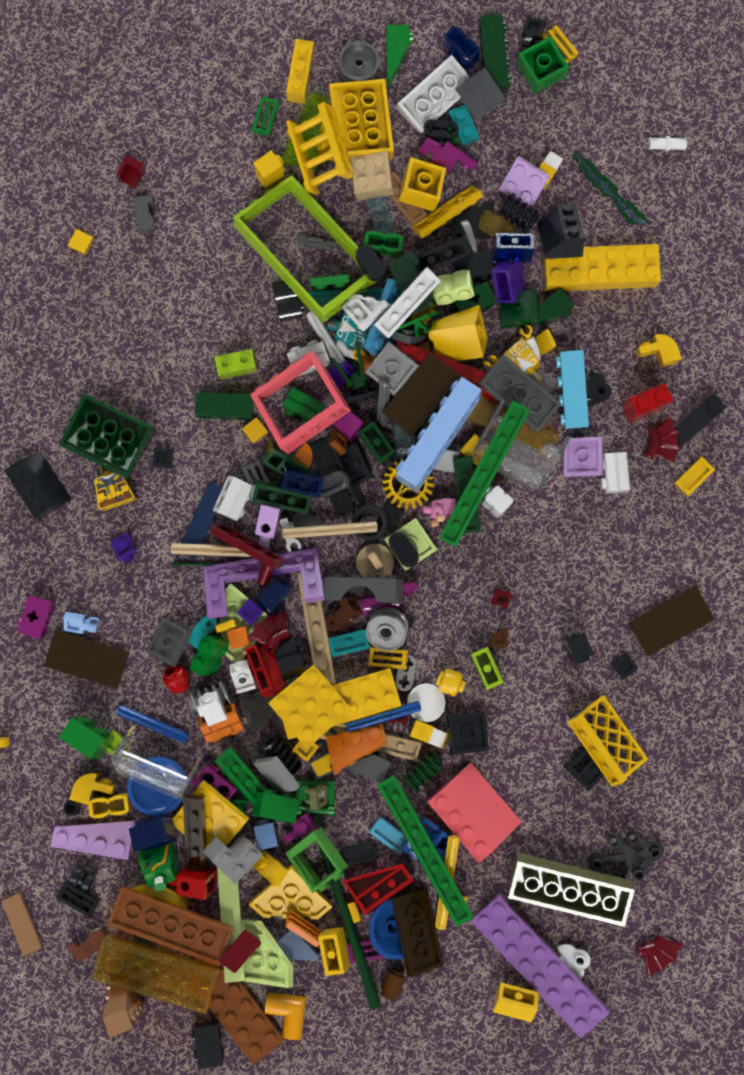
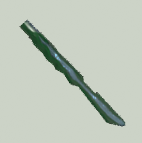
[572,151,649,224]

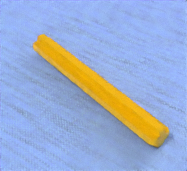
[435,835,460,930]

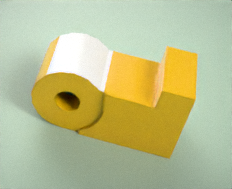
[539,151,564,190]
[409,720,448,748]

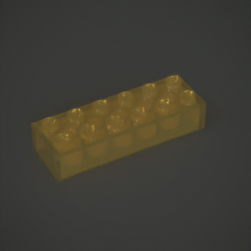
[91,934,221,1014]

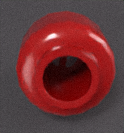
[162,665,191,694]

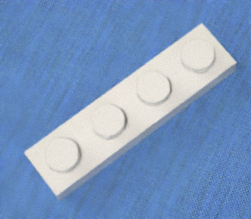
[374,267,441,338]

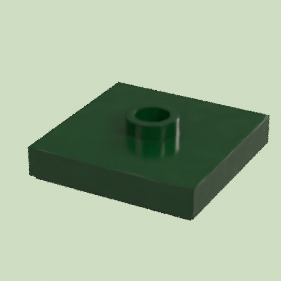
[500,289,539,329]

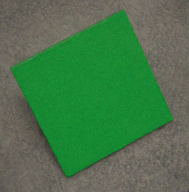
[397,310,441,337]

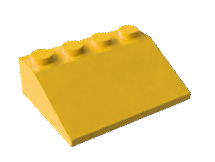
[329,79,394,160]

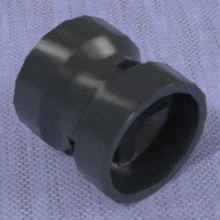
[69,865,97,892]

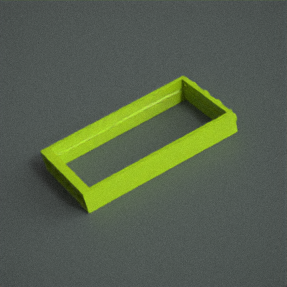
[234,175,377,324]

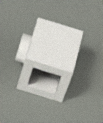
[197,691,227,726]

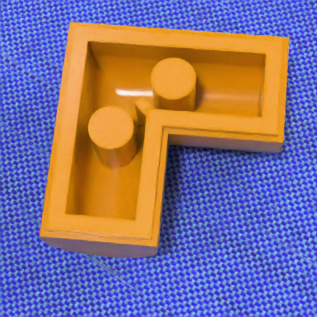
[265,992,307,1040]

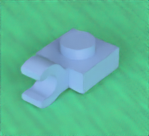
[64,612,99,634]

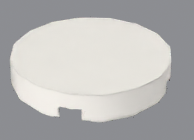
[407,683,446,722]

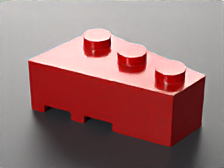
[343,863,415,915]

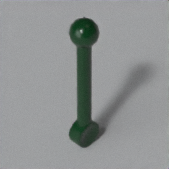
[172,561,212,567]

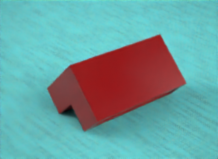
[245,644,288,699]

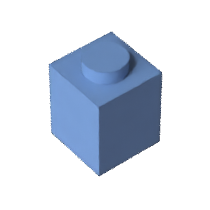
[254,819,279,850]

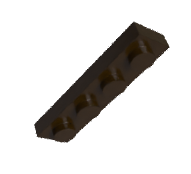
[183,794,207,872]

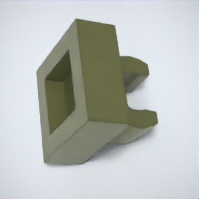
[304,784,328,810]

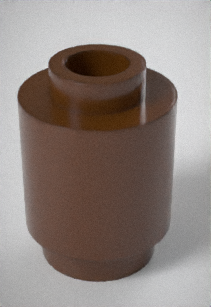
[381,968,406,1001]

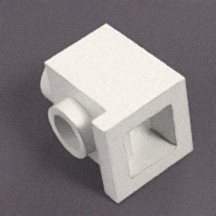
[229,659,256,694]

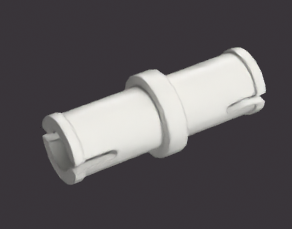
[647,136,687,151]

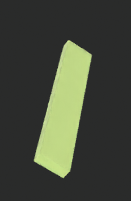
[217,867,245,983]

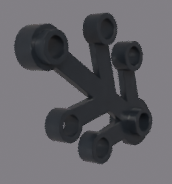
[588,831,664,881]

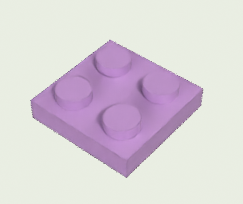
[499,156,550,209]
[564,437,603,477]

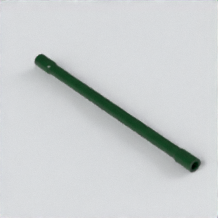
[312,815,382,1010]

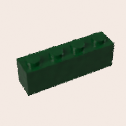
[479,14,511,93]

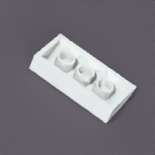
[395,55,470,133]

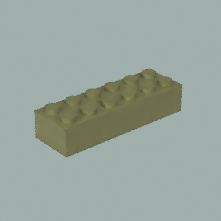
[507,852,635,927]

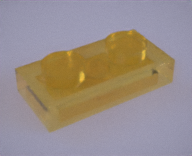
[478,210,517,245]

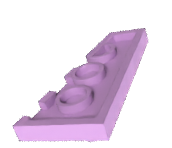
[51,820,136,860]

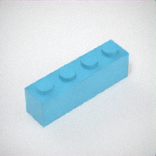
[556,350,589,429]

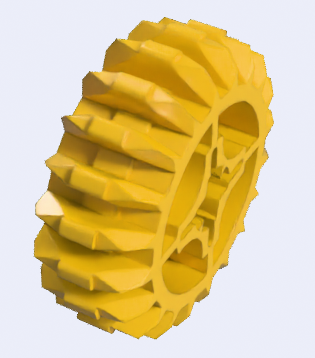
[382,458,434,510]

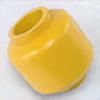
[436,668,466,697]

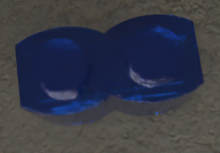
[443,26,480,70]

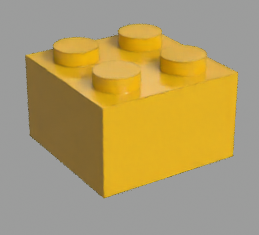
[398,157,446,212]

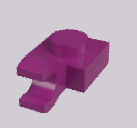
[282,812,319,844]

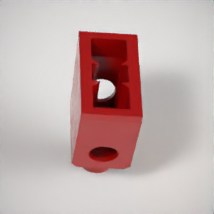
[168,867,217,900]

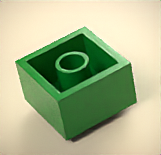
[516,36,570,94]
[58,716,114,759]

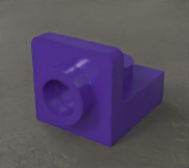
[328,360,356,389]
[110,533,138,563]

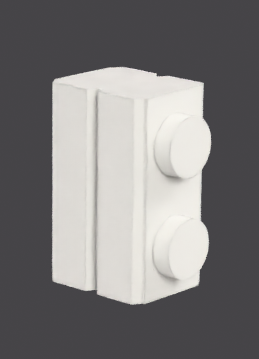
[287,340,330,376]
[600,452,630,494]
[213,476,252,521]
[482,486,513,518]

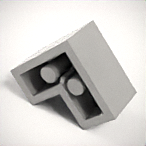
[202,834,263,884]

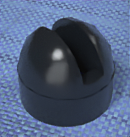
[64,800,81,816]

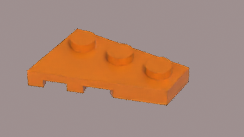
[326,723,387,775]

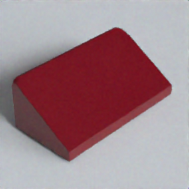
[218,930,261,973]

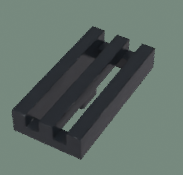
[56,880,101,918]

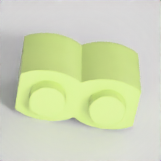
[434,270,475,305]

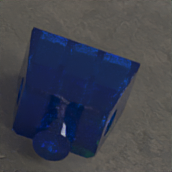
[256,577,294,615]

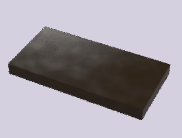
[382,352,461,437]
[628,586,714,656]
[43,629,130,689]
[390,887,444,978]

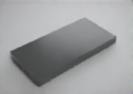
[478,354,561,434]

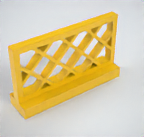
[567,695,648,787]

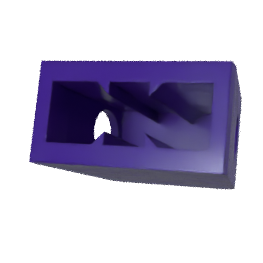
[492,260,525,303]

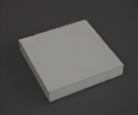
[365,342,419,396]
[253,756,300,793]

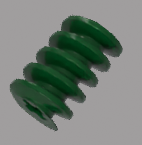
[401,750,444,793]

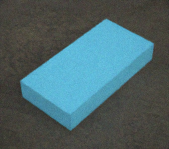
[369,816,407,855]

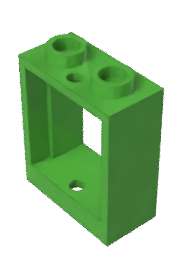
[285,827,349,893]

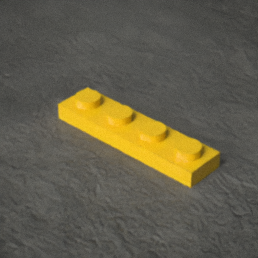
[411,185,483,238]

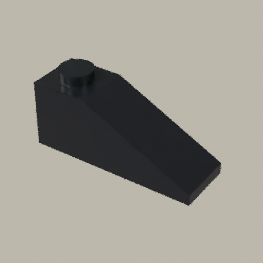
[674,393,727,447]

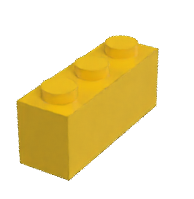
[286,39,315,104]

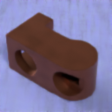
[326,597,364,631]
[68,927,108,964]

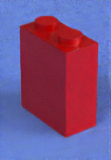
[621,383,673,424]

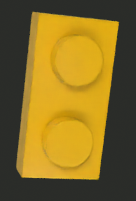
[253,849,289,887]

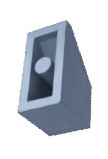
[276,929,320,961]

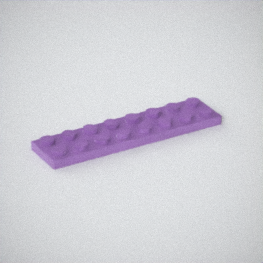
[471,893,610,1038]

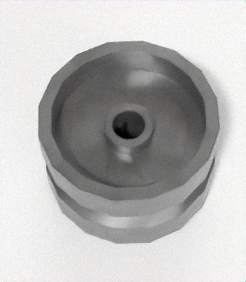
[338,41,380,83]

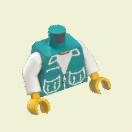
[327,313,372,362]

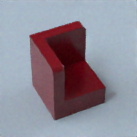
[116,155,146,188]

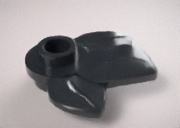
[585,371,612,407]

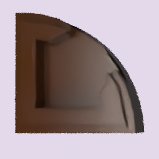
[488,628,508,648]

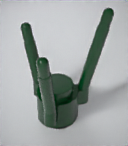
[331,341,368,391]

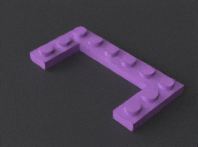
[203,548,325,619]

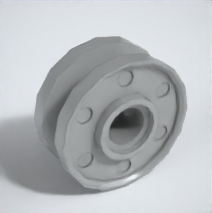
[366,607,409,651]

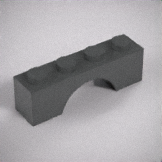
[324,573,404,604]

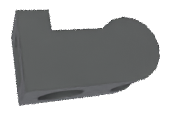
[133,194,156,235]

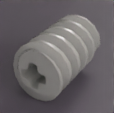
[188,682,231,717]

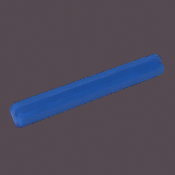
[346,701,421,732]
[116,705,190,743]

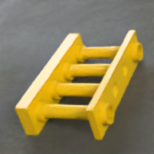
[286,102,354,195]

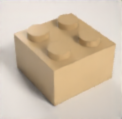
[350,151,395,201]

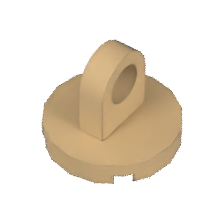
[356,544,394,579]

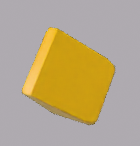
[535,329,556,355]

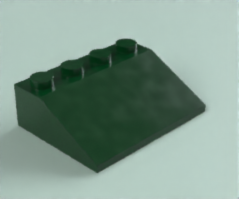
[58,393,156,479]

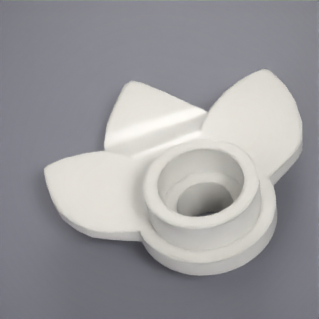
[557,944,591,979]

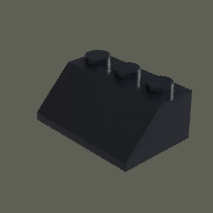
[537,204,585,259]
[4,452,72,520]

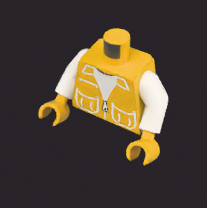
[484,325,542,383]

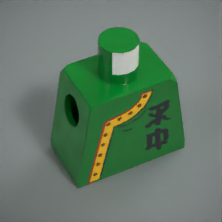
[137,843,179,891]

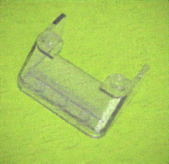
[473,399,571,490]
[111,726,204,799]

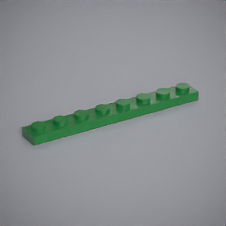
[439,401,530,547]
[377,775,474,927]

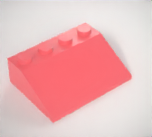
[427,762,521,863]

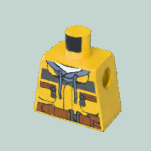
[94,466,137,511]

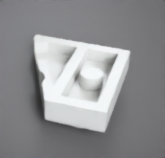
[341,294,390,332]

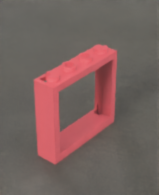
[250,351,351,454]

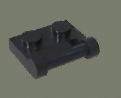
[563,747,604,791]

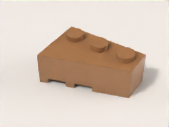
[103,976,144,1038]

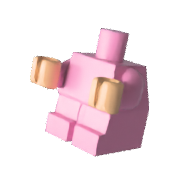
[422,498,455,527]

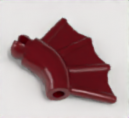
[644,418,680,463]
[247,611,289,655]
[636,934,683,976]

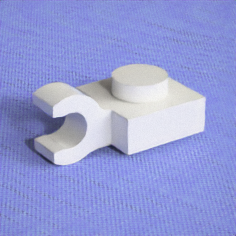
[280,518,301,552]

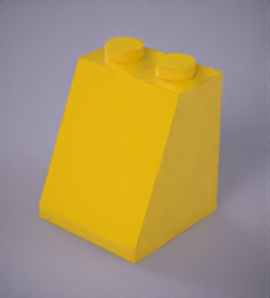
[428,305,488,361]

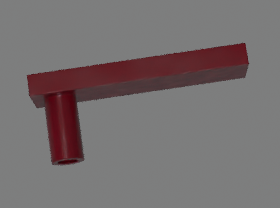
[211,524,285,586]

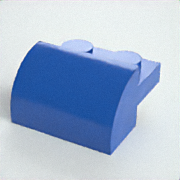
[401,816,450,864]

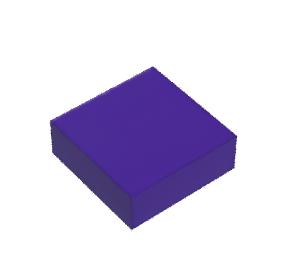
[237,598,264,626]

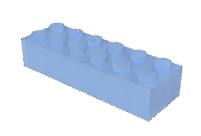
[396,377,482,493]

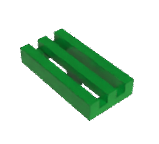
[251,96,280,138]

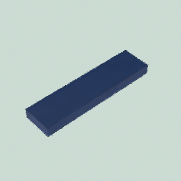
[180,482,222,559]

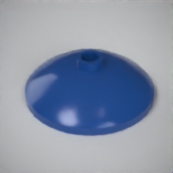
[127,756,187,815]
[369,898,403,960]

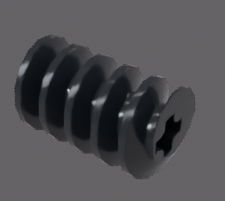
[498,193,541,232]
[261,735,303,776]

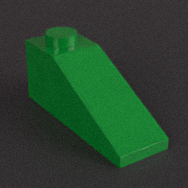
[387,25,413,86]

